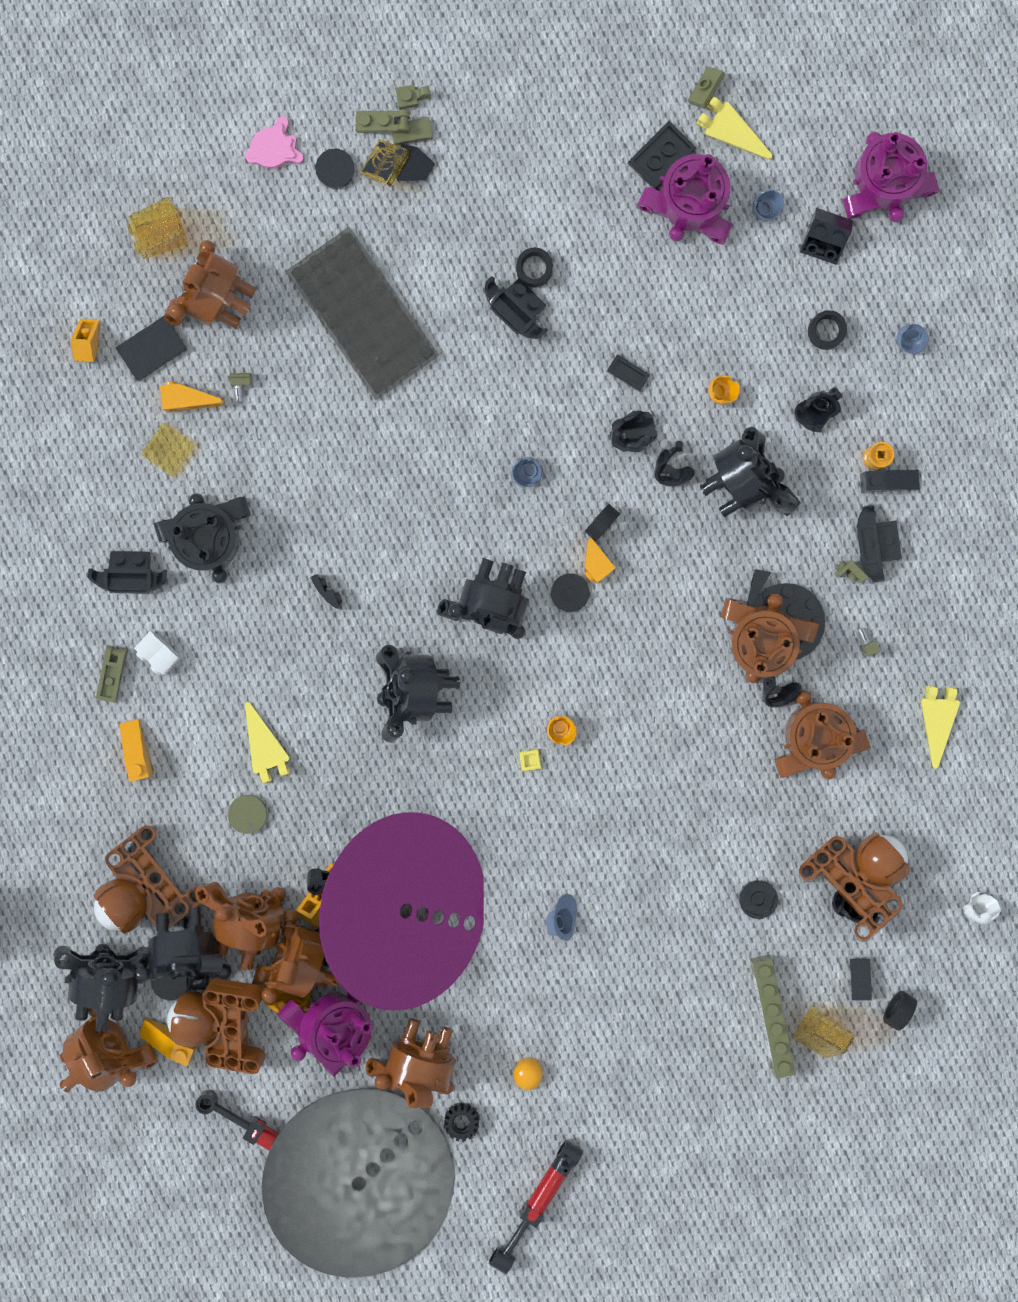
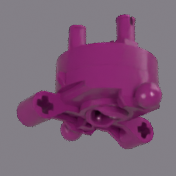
[842,132,940,222]
[637,154,732,245]
[277,992,373,1077]

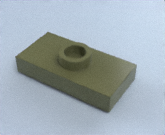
[688,67,725,109]

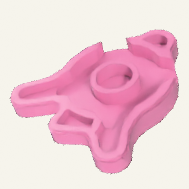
[246,116,304,169]

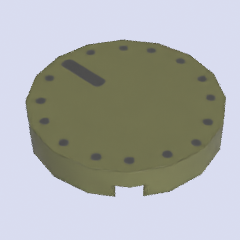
[228,794,268,834]

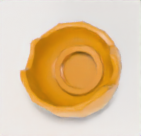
[708,376,740,405]
[547,715,577,746]
[513,1057,543,1091]

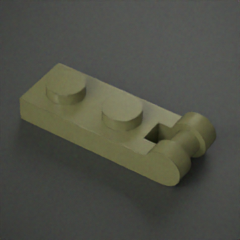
[355,109,410,133]
[96,645,128,703]

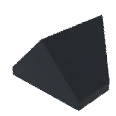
[392,144,435,181]

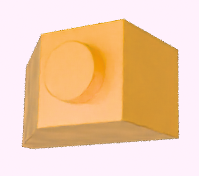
[70,319,100,362]
[584,538,615,583]

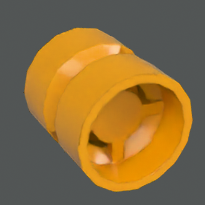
[863,442,894,470]

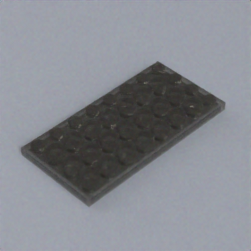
[285,227,439,401]

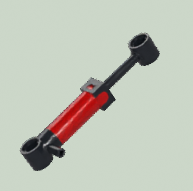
[195,1090,279,1151]
[488,1140,583,1275]

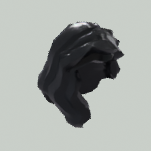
[610,410,657,452]

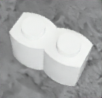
[134,631,182,675]

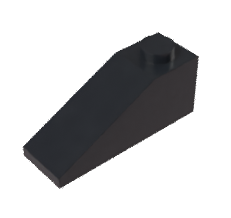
[860,470,920,493]

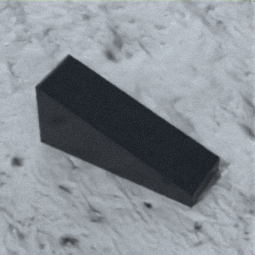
[747,569,771,606]

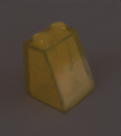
[127,197,189,259]
[792,1005,855,1058]

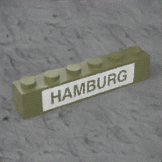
[749,955,796,1079]

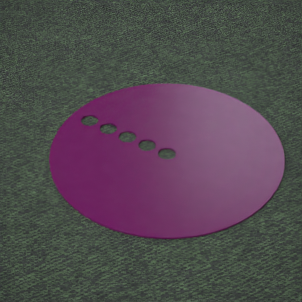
[319,812,484,1011]

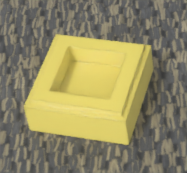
[519,749,541,771]

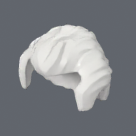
[964,892,1001,924]

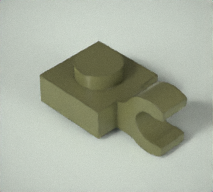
[395,84,431,109]

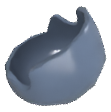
[752,189,784,222]
[511,457,542,488]

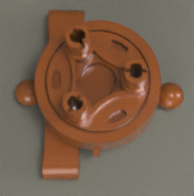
[164,240,257,329]
[720,594,820,683]
[774,690,871,780]
[195,882,286,970]
[252,909,338,1003]
[60,1008,159,1092]
[365,1018,456,1109]

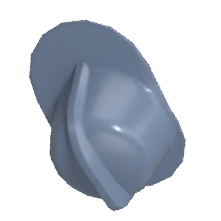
[546,894,577,941]

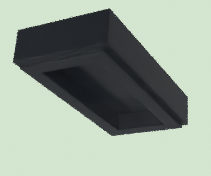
[606,354,650,392]

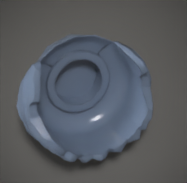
[896,324,928,354]

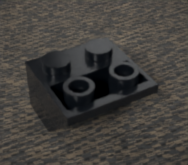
[800,208,853,265]

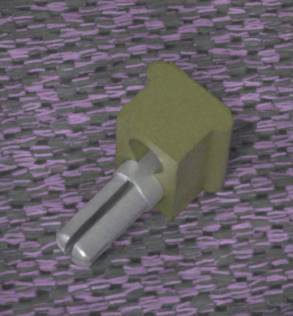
[230,373,252,402]
[857,628,881,656]

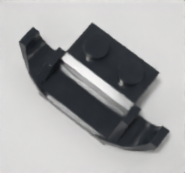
[485,276,548,339]
[856,504,902,582]
[88,551,167,594]

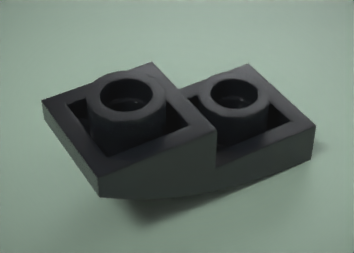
[310,574,343,609]
[850,959,872,1001]

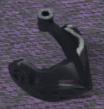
[653,441,695,486]
[762,676,802,708]

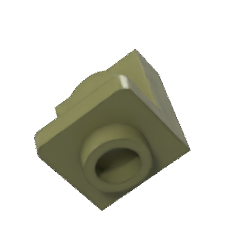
[834,560,868,583]

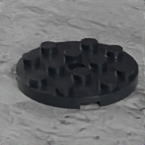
[752,583,825,660]

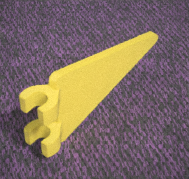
[696,97,772,159]
[921,686,960,768]
[245,702,290,784]

